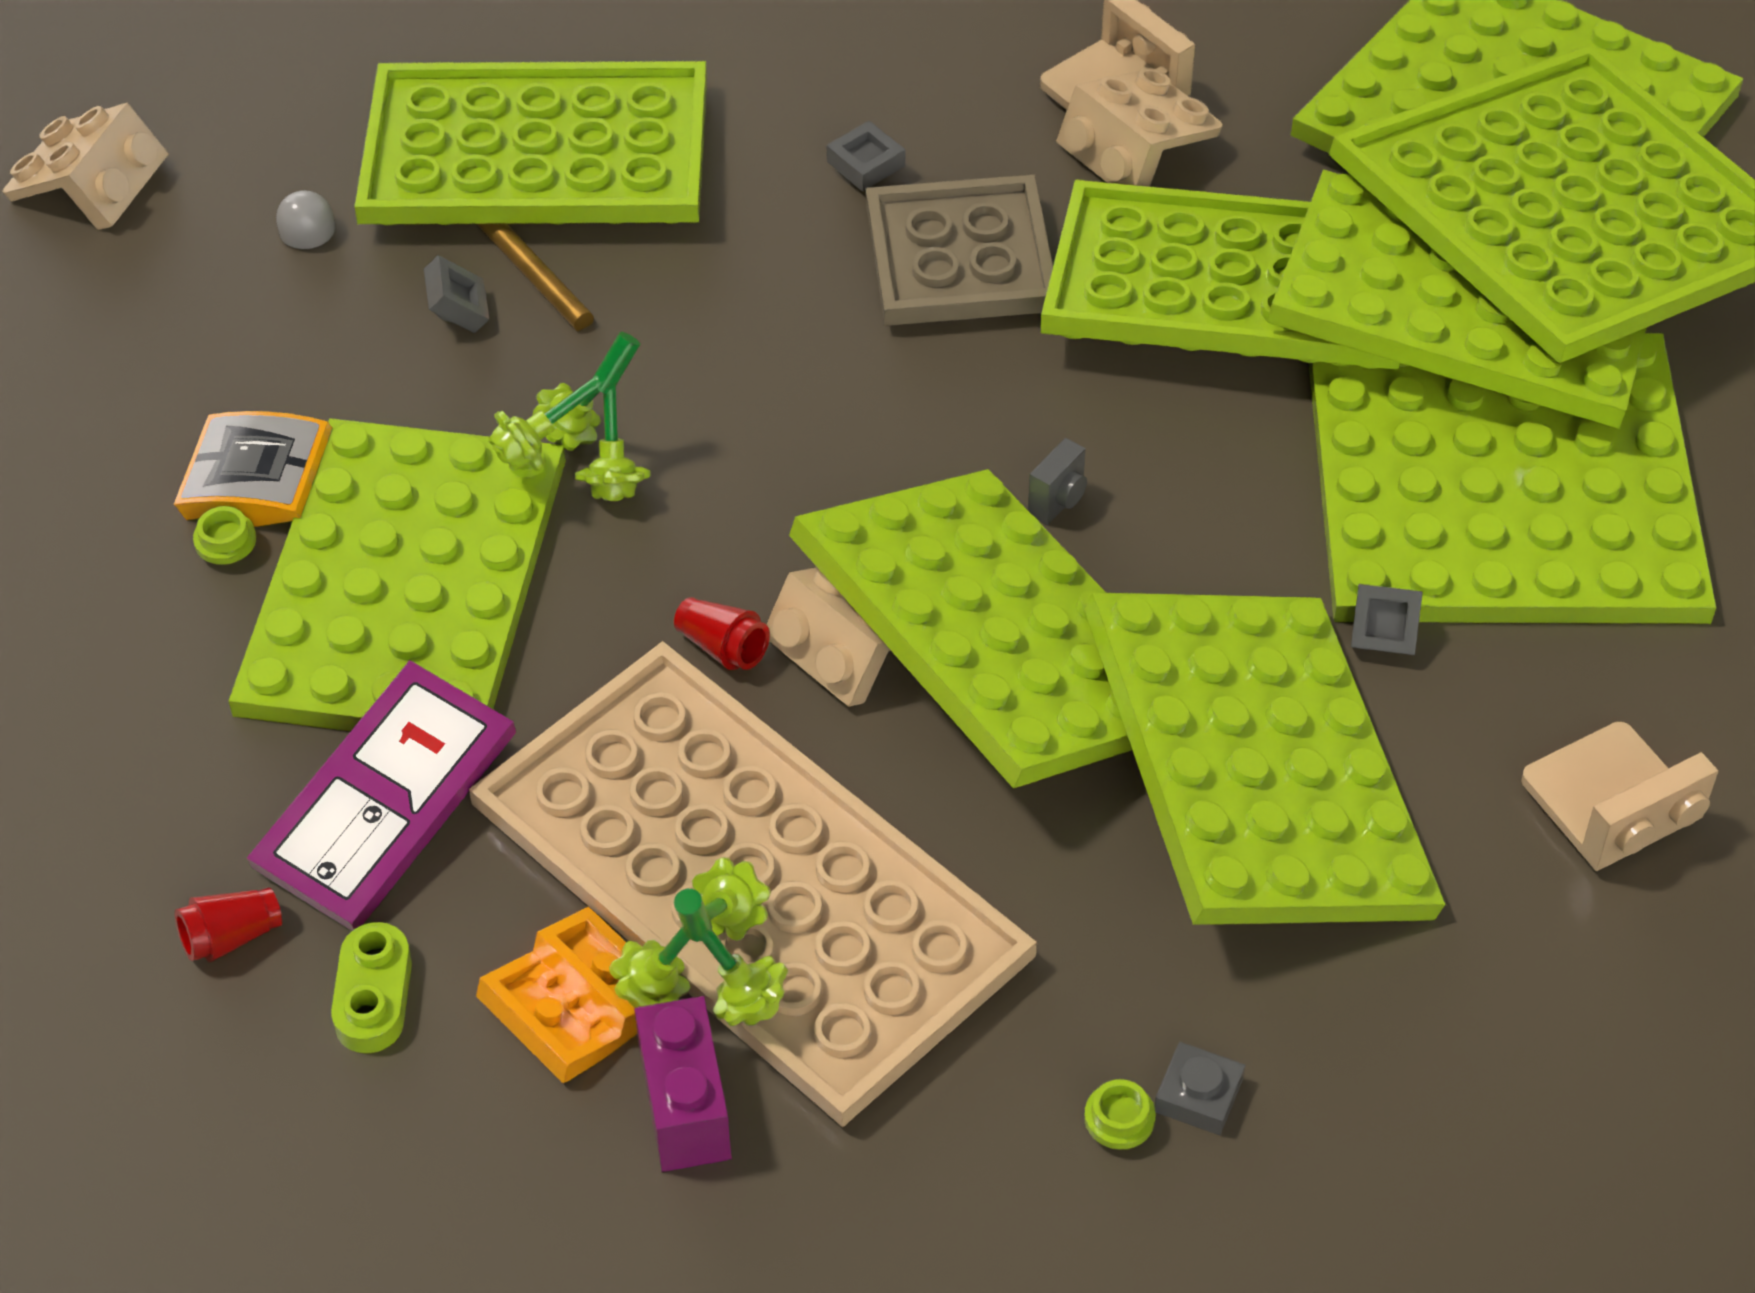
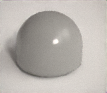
[276,190,335,249]

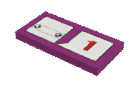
[247,660,516,931]

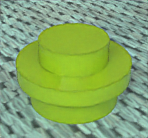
[193,506,256,564]
[1084,1079,1156,1150]

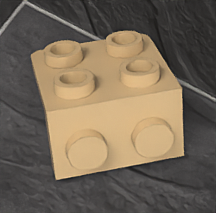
[1040,0,1195,109]
[1056,68,1222,187]
[3,103,169,230]
[766,567,891,707]
[1521,722,1718,872]

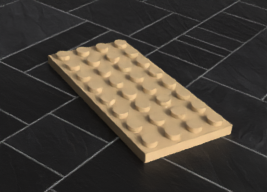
[469,641,1037,1127]

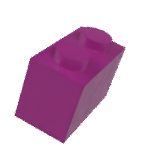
[634,996,732,1172]

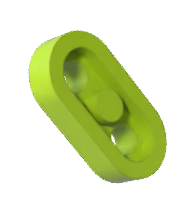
[331,922,412,1053]

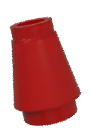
[674,597,770,670]
[175,887,282,963]

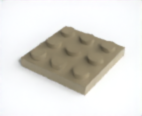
[866,174,1053,326]

